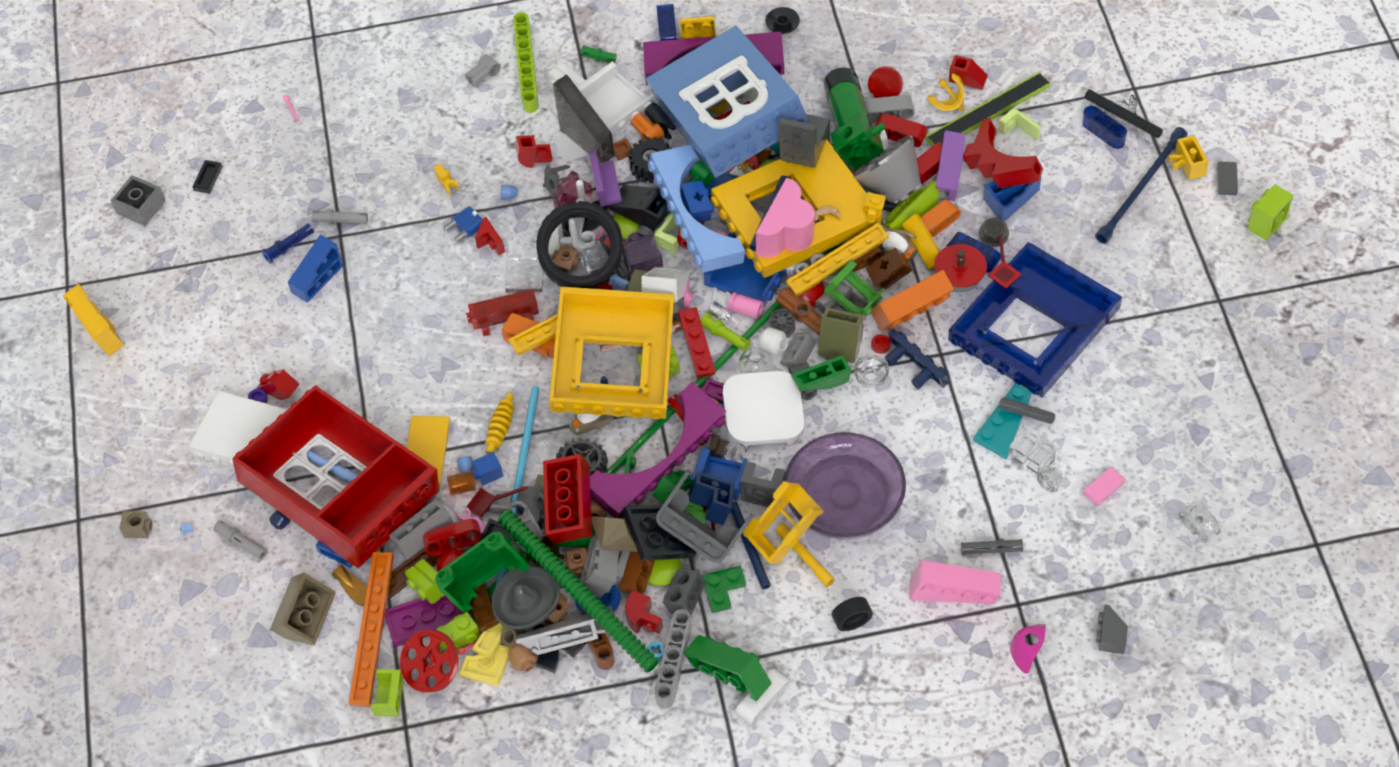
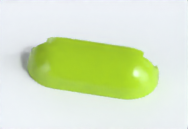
[885,181,939,230]

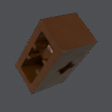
[866,247,913,291]

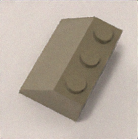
[270,573,336,645]

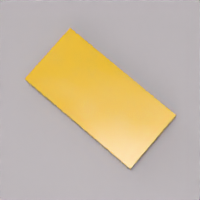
[407,416,450,486]

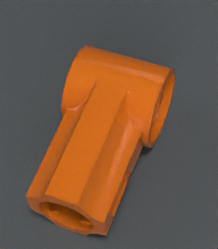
[631,113,664,141]

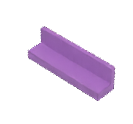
[936,131,966,201]
[589,152,622,207]

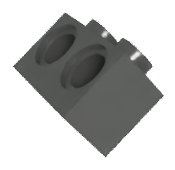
[662,568,706,615]

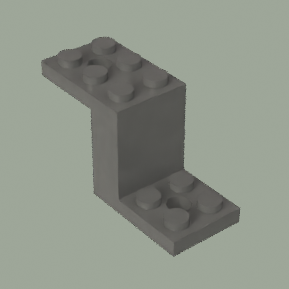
[779,114,830,168]

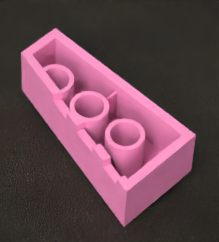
[910,560,1001,604]

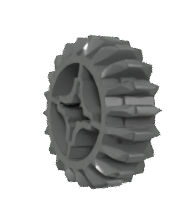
[556,437,608,476]

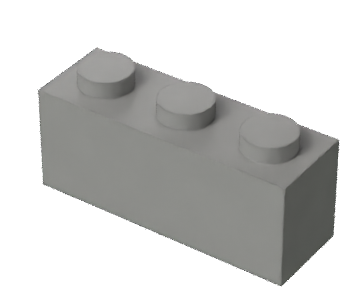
[388,499,454,560]

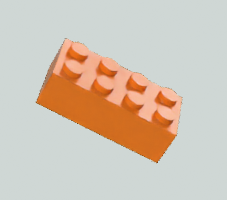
[870,270,954,331]

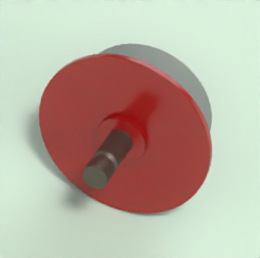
[934,244,987,292]

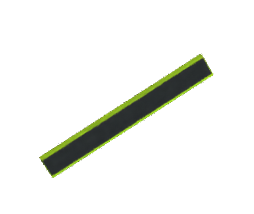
[926,72,1050,146]

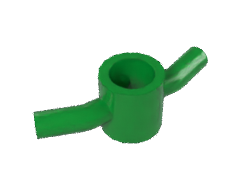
[687,161,715,186]

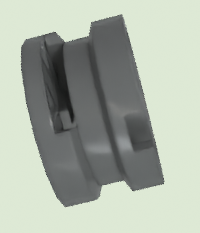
[769,309,795,338]

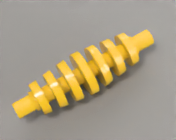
[485,393,514,454]

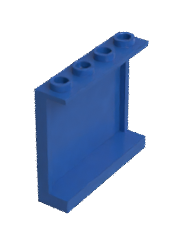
[704,232,787,307]

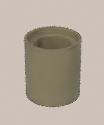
[500,627,526,646]

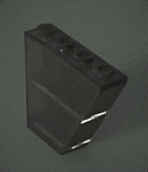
[553,74,615,163]

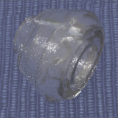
[1037,467,1063,492]

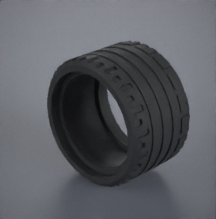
[536,201,623,289]

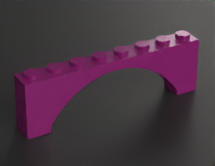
[643,32,785,85]
[590,382,726,519]

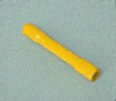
[776,523,835,587]

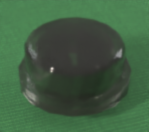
[979,218,1009,247]

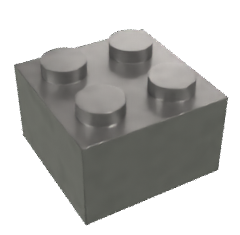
[110,175,166,226]

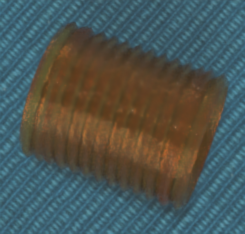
[447,470,476,496]

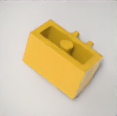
[1168,135,1209,180]

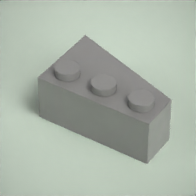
[580,534,620,599]

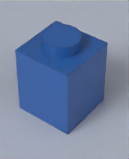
[471,452,504,486]

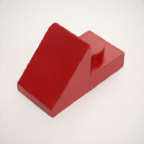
[475,217,505,255]

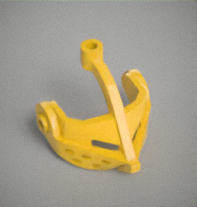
[927,73,965,112]

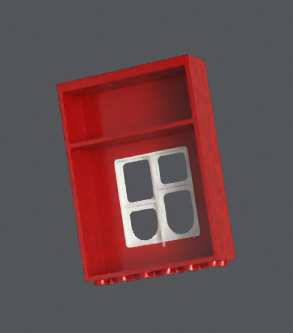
[232,385,440,569]

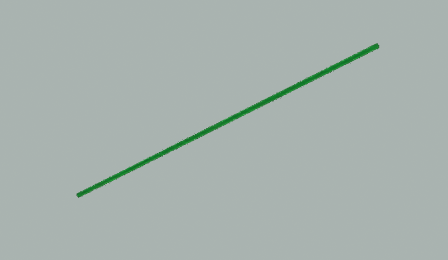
[488,241,847,595]

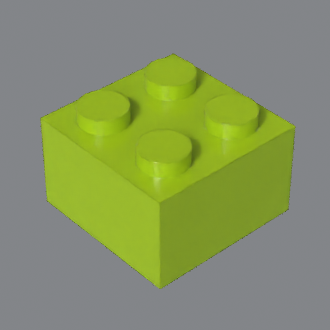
[1248,184,1294,241]

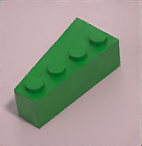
[683,635,772,701]

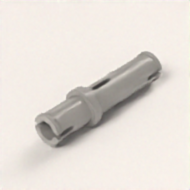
[312,210,368,224]
[213,520,268,560]

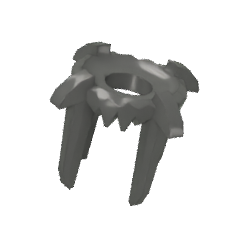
[542,165,578,202]

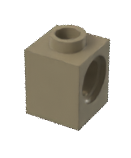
[119,511,153,538]

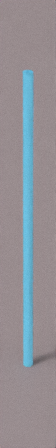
[496,386,539,585]

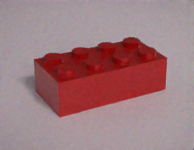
[543,454,592,544]

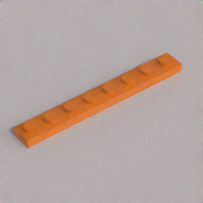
[349,552,394,707]

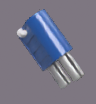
[443,206,482,242]

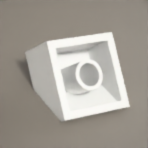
[641,267,690,303]

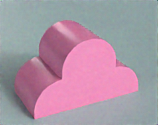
[756,178,815,258]

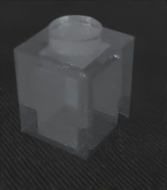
[580,244,608,274]

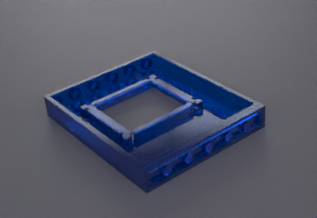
[948,242,1122,398]

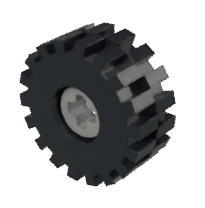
[628,137,672,183]

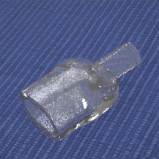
[707,300,742,327]

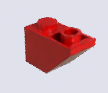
[949,55,988,90]
[256,369,299,400]

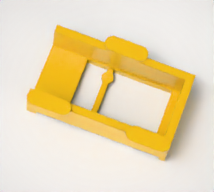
[63,283,124,356]
[743,481,824,564]

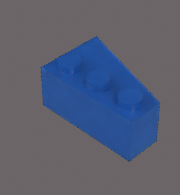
[983,177,1041,224]
[288,234,344,303]

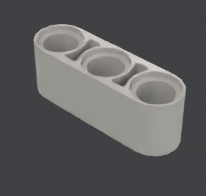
[864,95,915,123]

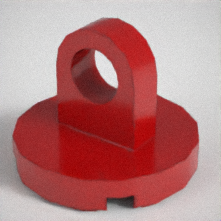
[868,66,903,98]

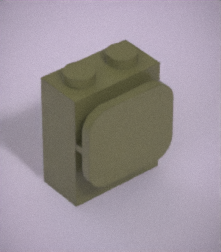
[818,307,864,363]

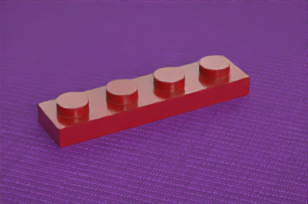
[678,307,716,379]

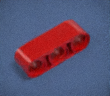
[874,113,928,147]
[917,142,942,184]
[423,519,482,556]

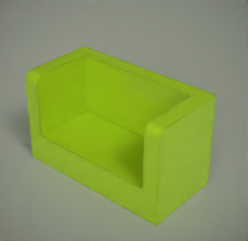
[371,669,404,717]

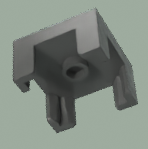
[740,461,785,507]

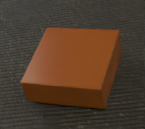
[610,138,632,161]

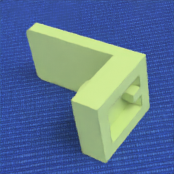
[998,108,1041,140]
[654,213,678,255]

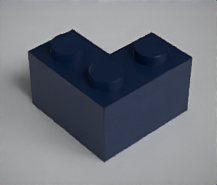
[688,471,735,526]

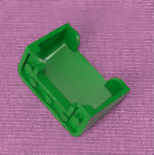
[435,532,530,613]

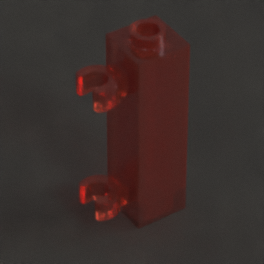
[466,289,539,337]

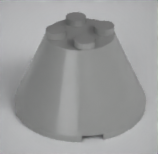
[853,135,922,204]

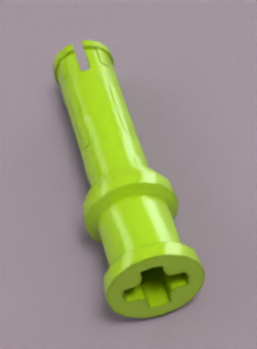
[700,313,751,352]

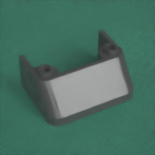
[656,470,754,563]

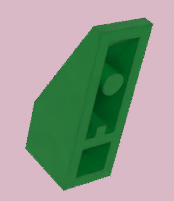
[791,355,851,391]

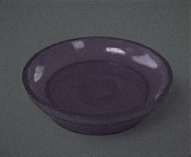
[784,432,906,540]

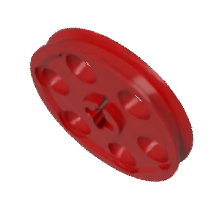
[400,630,459,692]

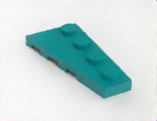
[973,383,1032,460]

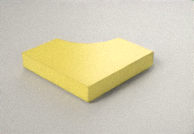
[459,645,510,686]

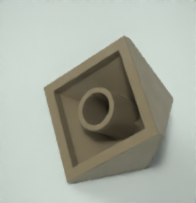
[591,516,638,552]

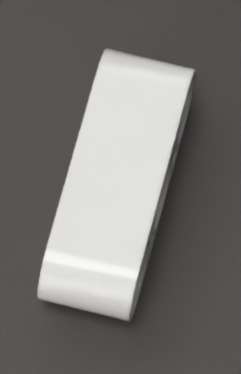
[736,668,791,725]

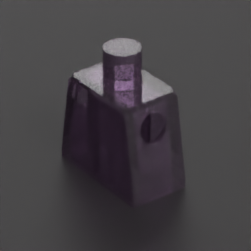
[624,233,663,277]

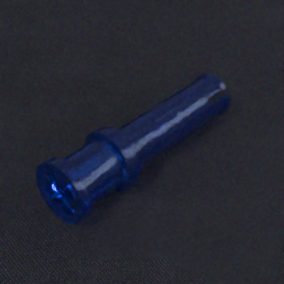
[261,223,314,264]

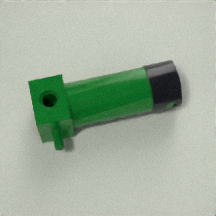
[824,67,886,170]

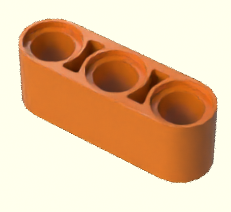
[920,199,961,237]

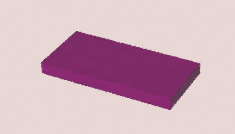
[385,596,471,647]

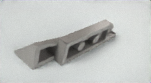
[516,606,613,655]

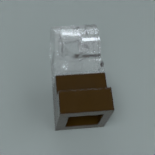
[707,434,747,463]

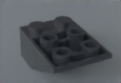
[606,185,670,232]

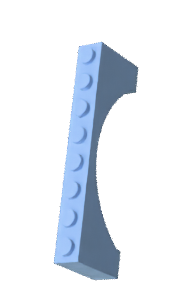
[648,145,745,273]

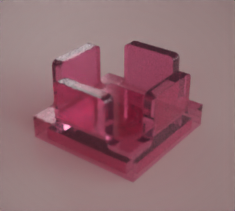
[553,171,593,208]

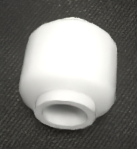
[759,327,788,355]

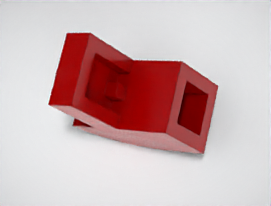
[515,135,553,168]
[625,590,663,634]

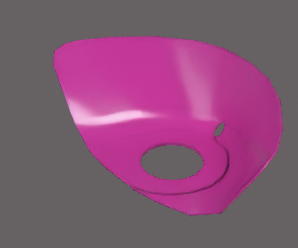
[1010,624,1046,674]

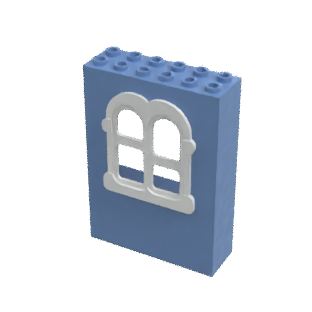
[645,26,809,178]

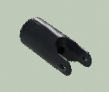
[645,103,676,139]

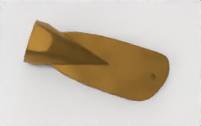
[332,565,367,606]

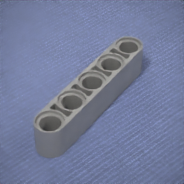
[655,609,692,708]

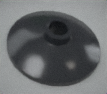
[765,7,800,34]

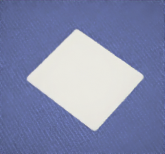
[553,128,594,162]

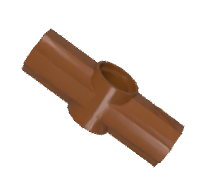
[776,287,822,336]

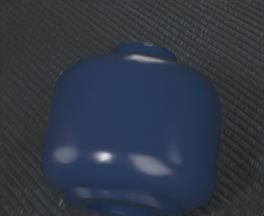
[269,510,291,530]

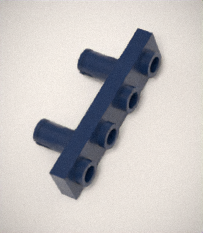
[884,328,948,390]

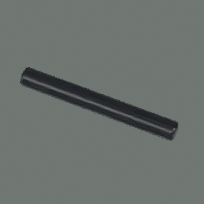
[1084,89,1163,138]

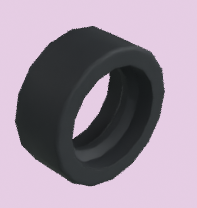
[831,597,873,632]

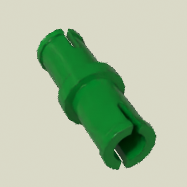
[581,45,617,63]

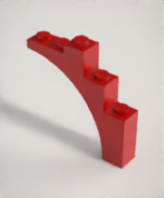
[963,118,1043,188]

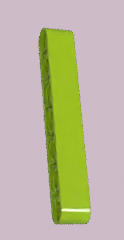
[513,12,539,113]

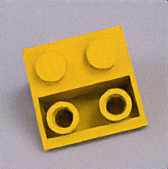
[680,15,716,39]

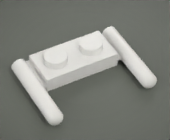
[568,180,586,247]

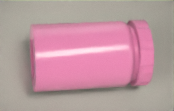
[728,292,764,320]

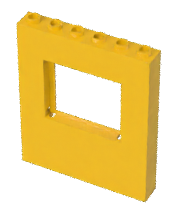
[710,140,882,278]
[549,287,674,419]

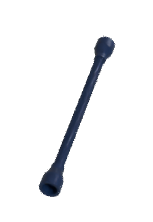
[1095,127,1188,244]

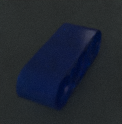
[656,4,677,41]
[1082,105,1127,149]
[946,232,1001,273]

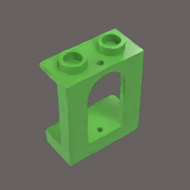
[824,260,885,317]

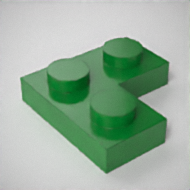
[702,565,746,613]

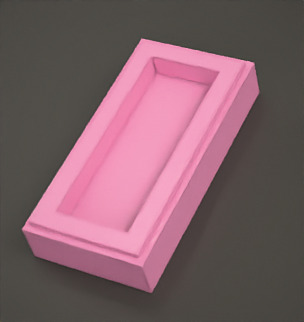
[1083,467,1126,506]

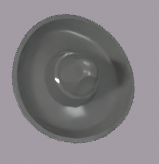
[492,566,560,630]

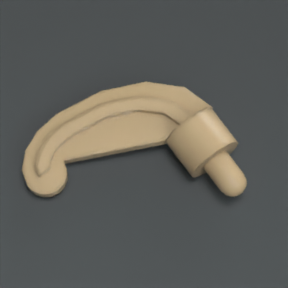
[814,206,841,221]

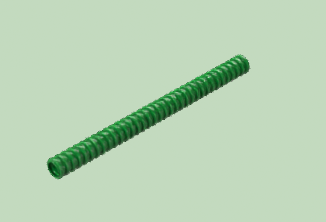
[498,509,659,673]

